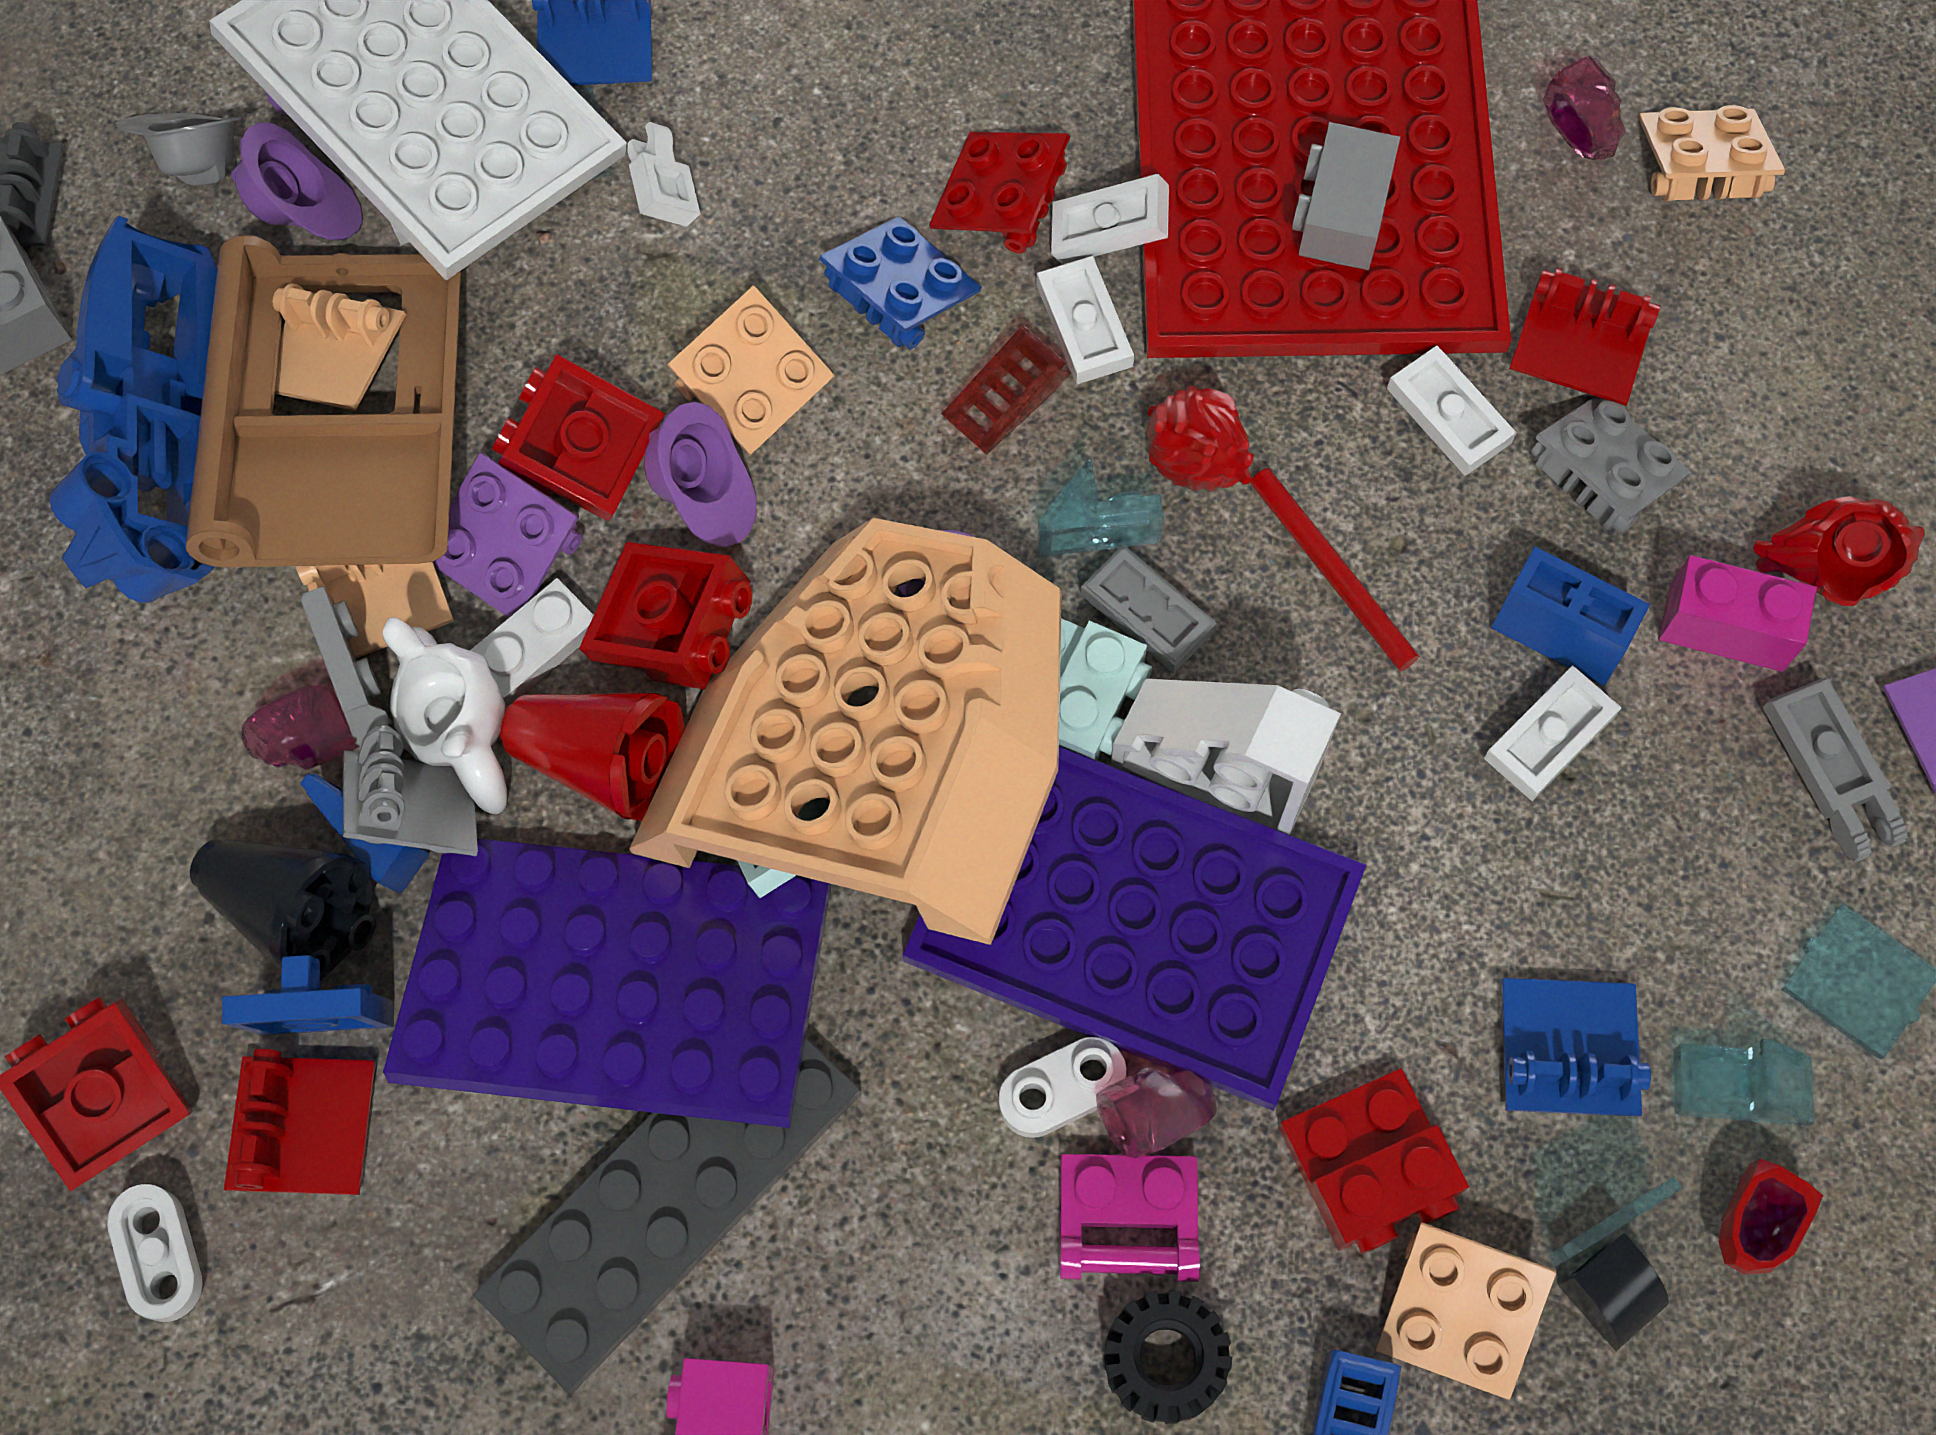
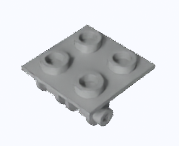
[1531,396,1692,535]
[343,725,478,856]

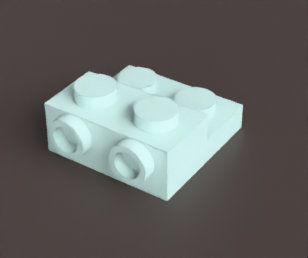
[1059,618,1153,761]

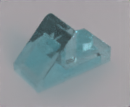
[1037,459,1164,557]
[1674,1039,1814,1126]

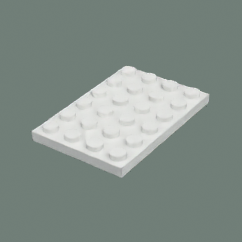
[209,0,627,280]

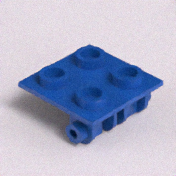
[532,0,652,86]
[819,216,982,350]
[1501,978,1651,1117]

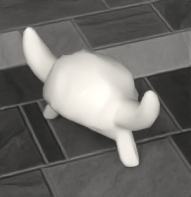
[382,617,508,814]

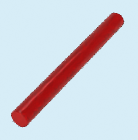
[1250,468,1420,672]

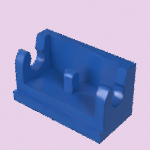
[1491,547,1650,686]

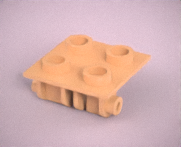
[1638,105,1785,201]
[272,284,406,411]
[667,285,835,456]
[296,561,454,658]
[1376,1222,1556,1400]

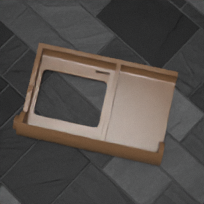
[186,235,461,568]

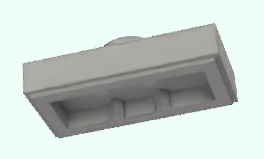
[1081,545,1217,674]

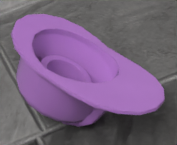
[231,122,363,240]
[644,402,756,547]

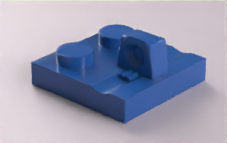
[222,955,394,1035]

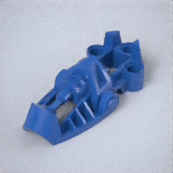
[49,216,217,603]

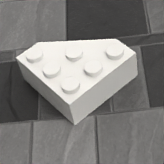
[1110,679,1341,835]

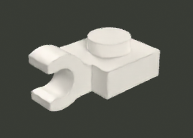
[628,122,701,227]

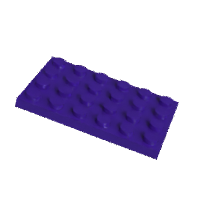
[902,747,1366,1111]
[383,838,831,1128]

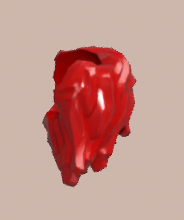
[1146,385,1254,492]
[1753,496,1925,606]

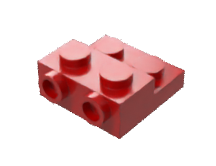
[491,354,665,522]
[579,542,753,690]
[0,996,193,1192]
[1278,1068,1469,1254]

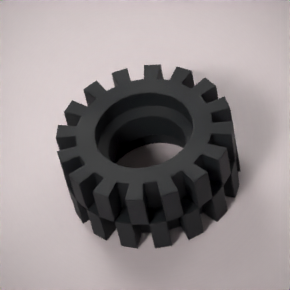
[1103,1290,1233,1424]

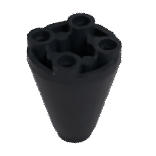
[190,839,376,981]

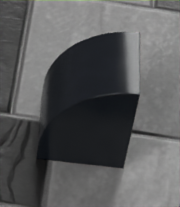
[1559,1233,1669,1351]

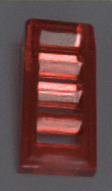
[941,325,1071,455]

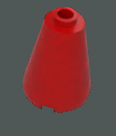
[499,693,685,821]

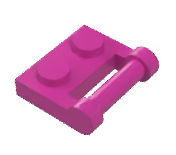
[1060,1154,1200,1282]

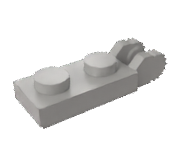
[300,586,393,750]
[1763,677,1908,862]

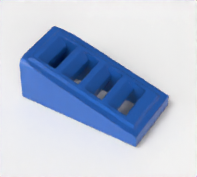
[300,773,430,893]
[1311,1350,1402,1435]

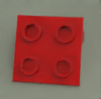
[929,132,1070,254]
[1509,267,1661,406]
[224,1049,376,1195]

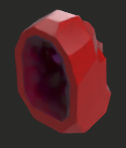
[1718,1158,1823,1275]

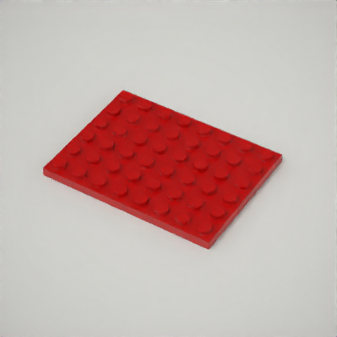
[1132,0,1511,358]

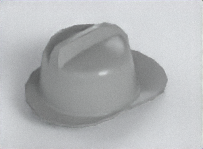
[115,113,242,186]

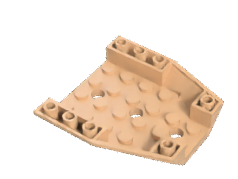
[629,518,1062,945]

